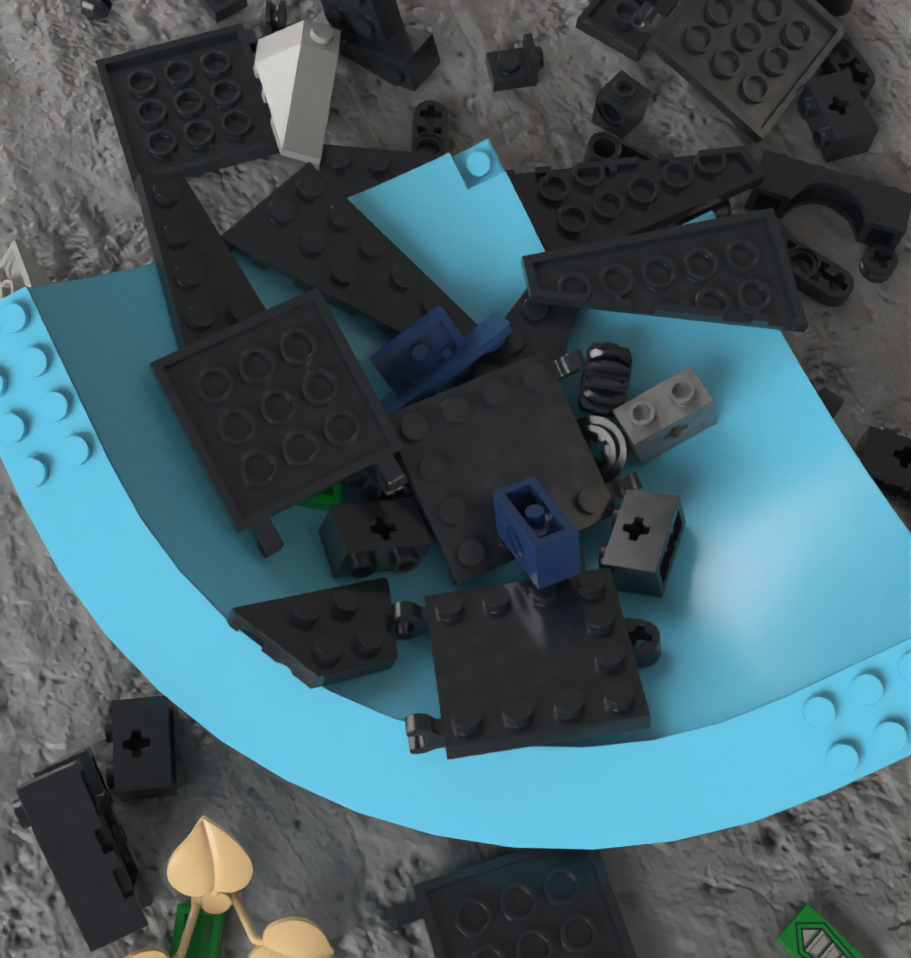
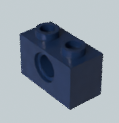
[492,476,581,590]

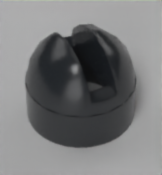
[81,0,112,19]

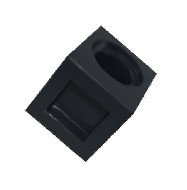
[591,70,651,140]

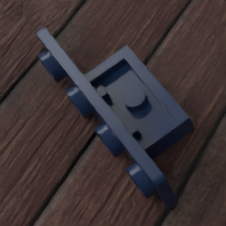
[369,305,514,415]

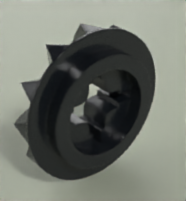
[576,415,630,484]

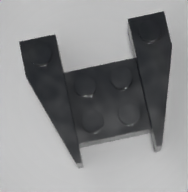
[312,0,441,91]
[12,746,152,952]

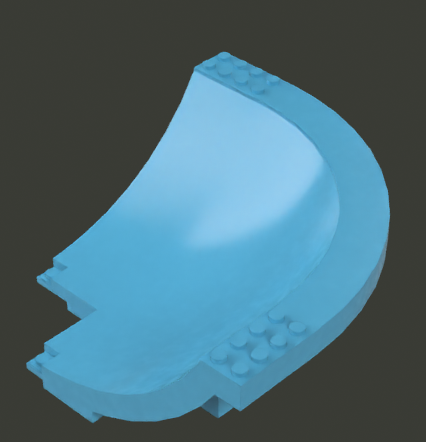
[0,138,911,850]

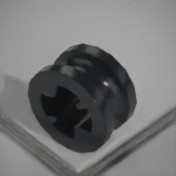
[265,0,287,31]
[858,244,898,283]

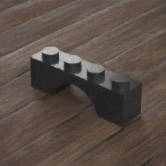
[745,150,911,250]

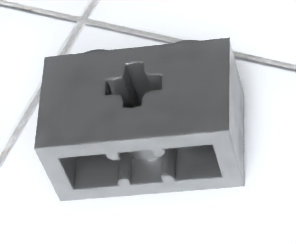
[613,366,718,466]

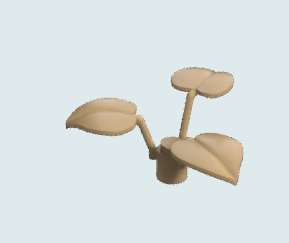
[124,815,335,958]

